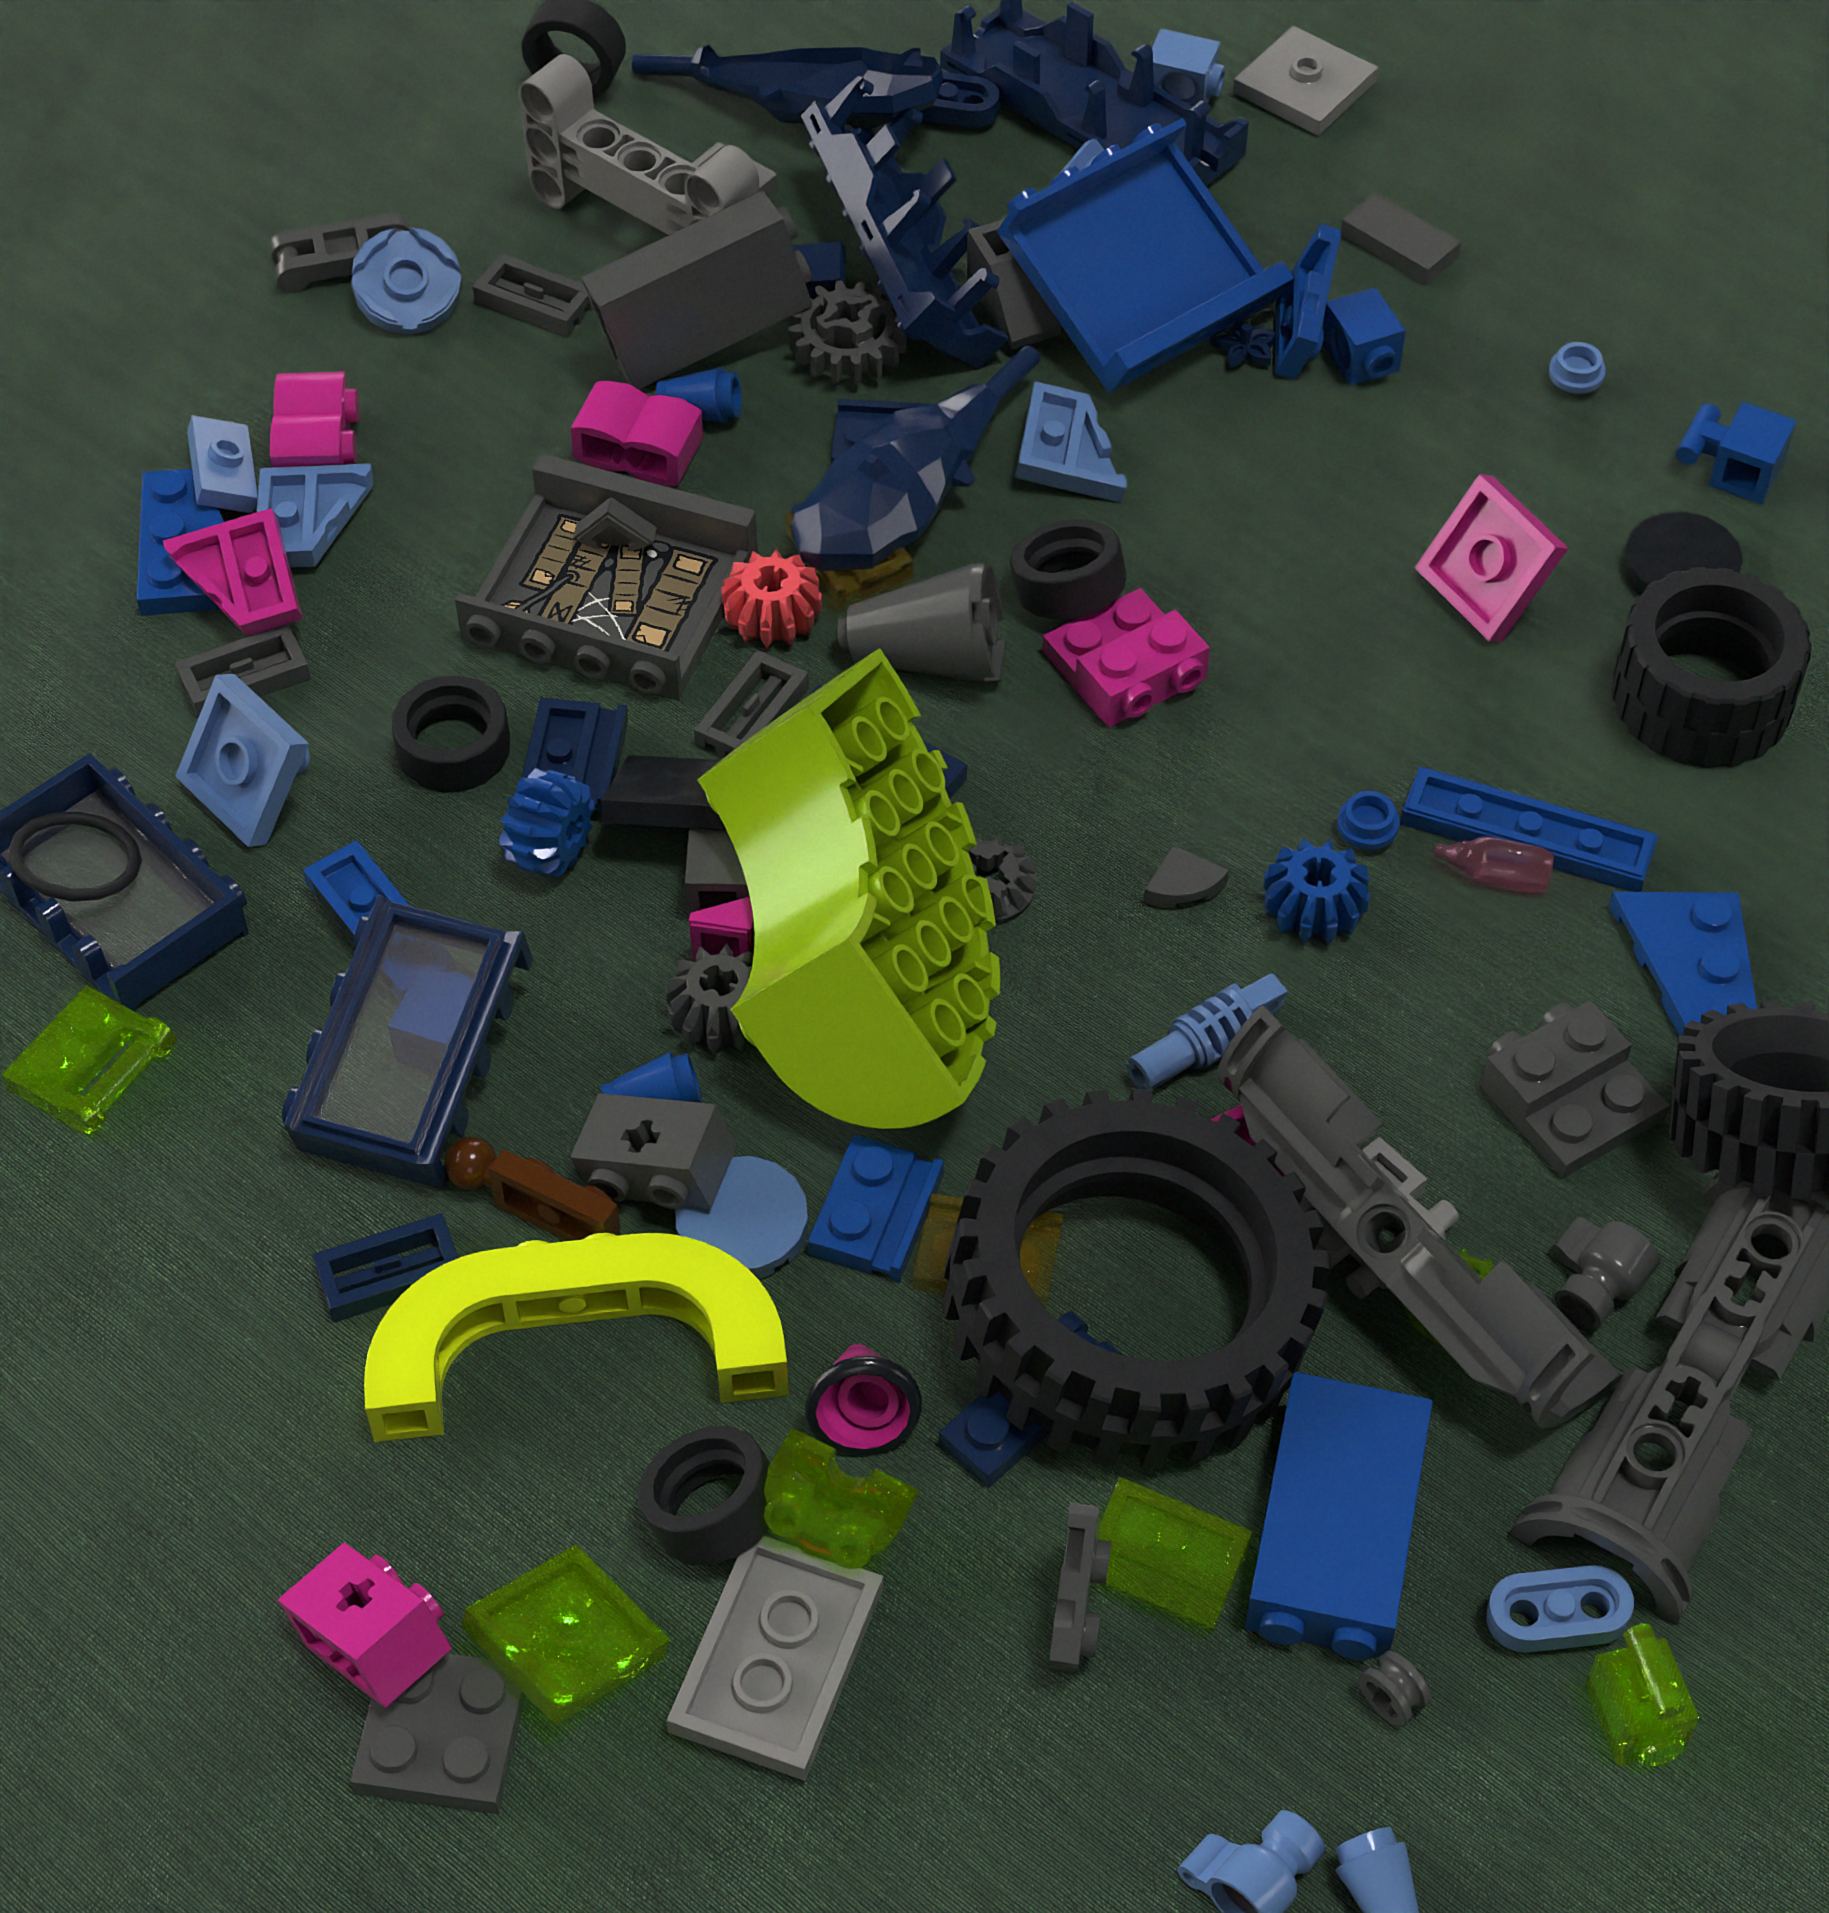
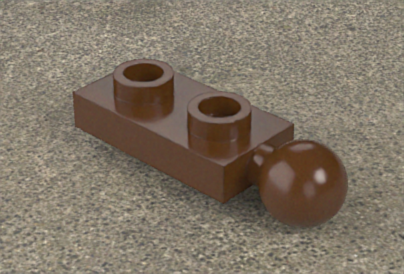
[444,1137,621,1241]

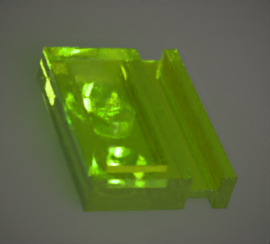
[1099,1477,1253,1633]

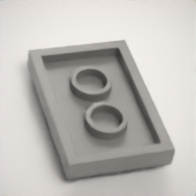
[666,1536,884,1781]

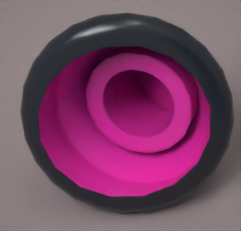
[805,1343,922,1456]

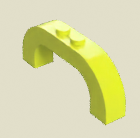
[364,1233,789,1442]

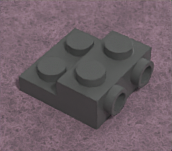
[1481,1000,1669,1179]

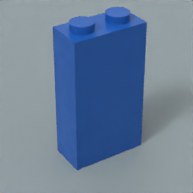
[1245,1372,1433,1660]

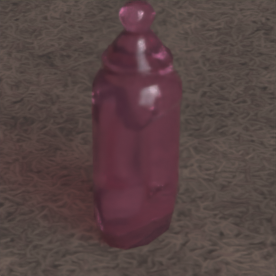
[1434,836,1554,894]

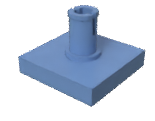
[175,674,310,847]

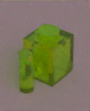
[1585,1623,1700,1766]

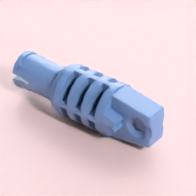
[1126,973,1287,1090]

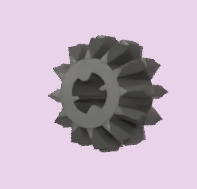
[665,943,753,1056]

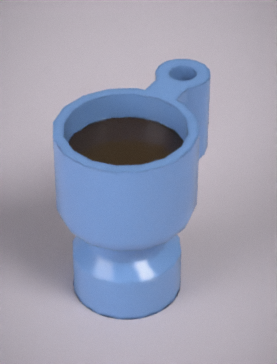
[1177,1810,1326,1913]

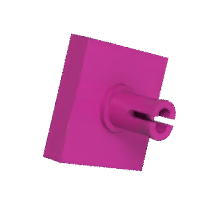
[1415,474,1569,642]

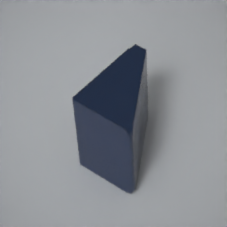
[792,241,846,300]

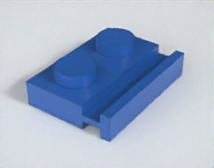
[808,1134,944,1283]

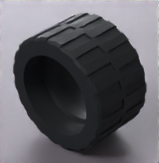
[1611,567,1812,767]

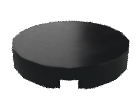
[1622,511,1743,595]

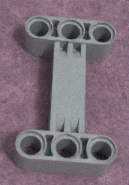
[519,54,760,235]

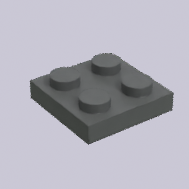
[350,1653,530,1814]

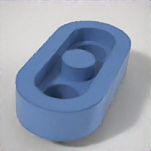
[1486,1565,1634,1653]

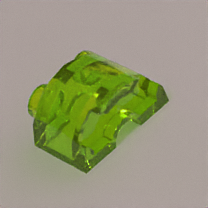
[764,1428,919,1569]

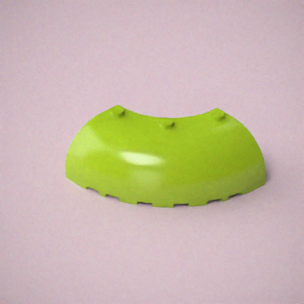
[697,648,1000,1129]

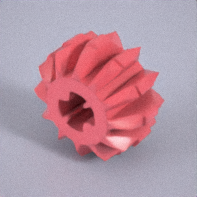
[721,548,822,649]

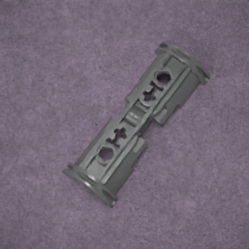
[1218,1005,1622,1429]
[1509,1171,1829,1625]

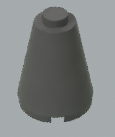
[838,562,1005,682]

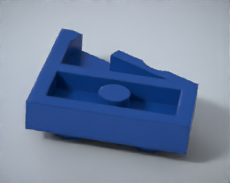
[1274,223,1341,380]

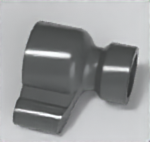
[1552,1217,1660,1331]

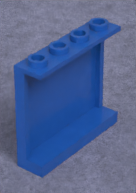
[997,118,1294,394]

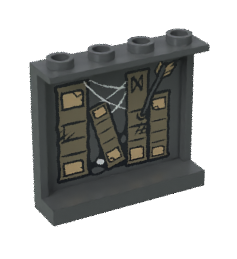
[455,453,758,700]

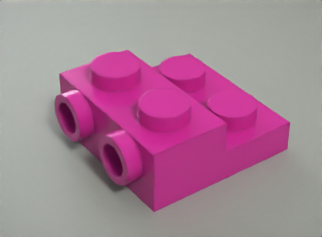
[1042,588,1210,728]

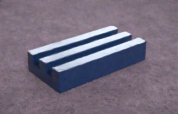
[312,1213,458,1323]

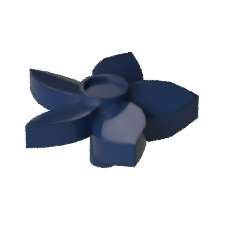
[1210,321,1276,369]

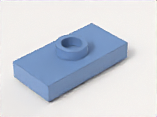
[187,415,258,513]

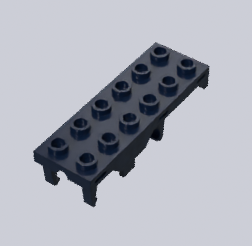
[940,0,1249,186]
[801,76,1009,369]

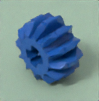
[499,768,595,877]
[1263,837,1370,945]

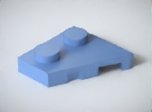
[1014,381,1127,503]

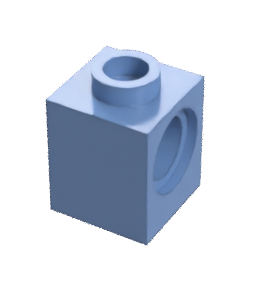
[1152,29,1226,107]

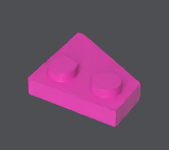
[163,508,303,636]

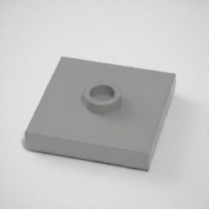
[1233,26,1379,136]

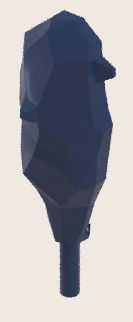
[632,44,943,134]
[791,346,1040,571]

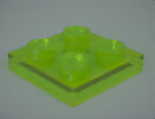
[461,1544,670,1726]

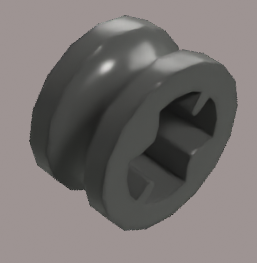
[1358,1650,1432,1727]

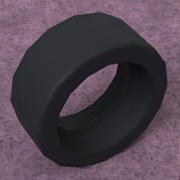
[521,0,626,97]
[1010,519,1127,620]
[392,675,510,792]
[638,1426,782,1565]

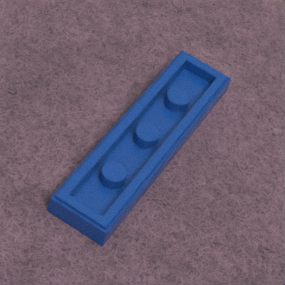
[1400,766,1659,892]

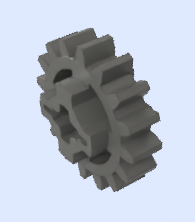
[788,280,907,384]

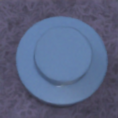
[1549,342,1606,394]

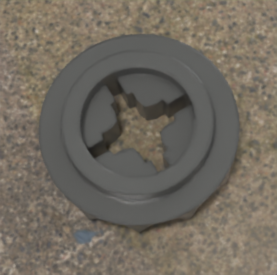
[968,833,1037,921]

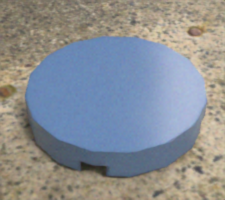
[351,228,462,335]
[675,1156,808,1280]

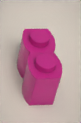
[270,371,360,468]
[570,381,703,486]

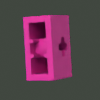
[278,1542,452,1708]

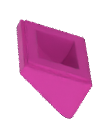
[688,897,755,961]

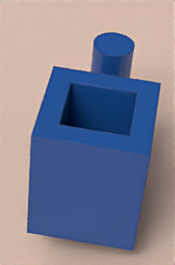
[1676,401,1797,505]

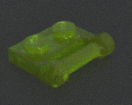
[1,985,177,1136]

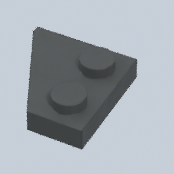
[1049,1502,1112,1675]

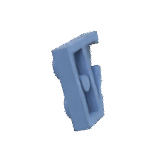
[257,464,374,568]

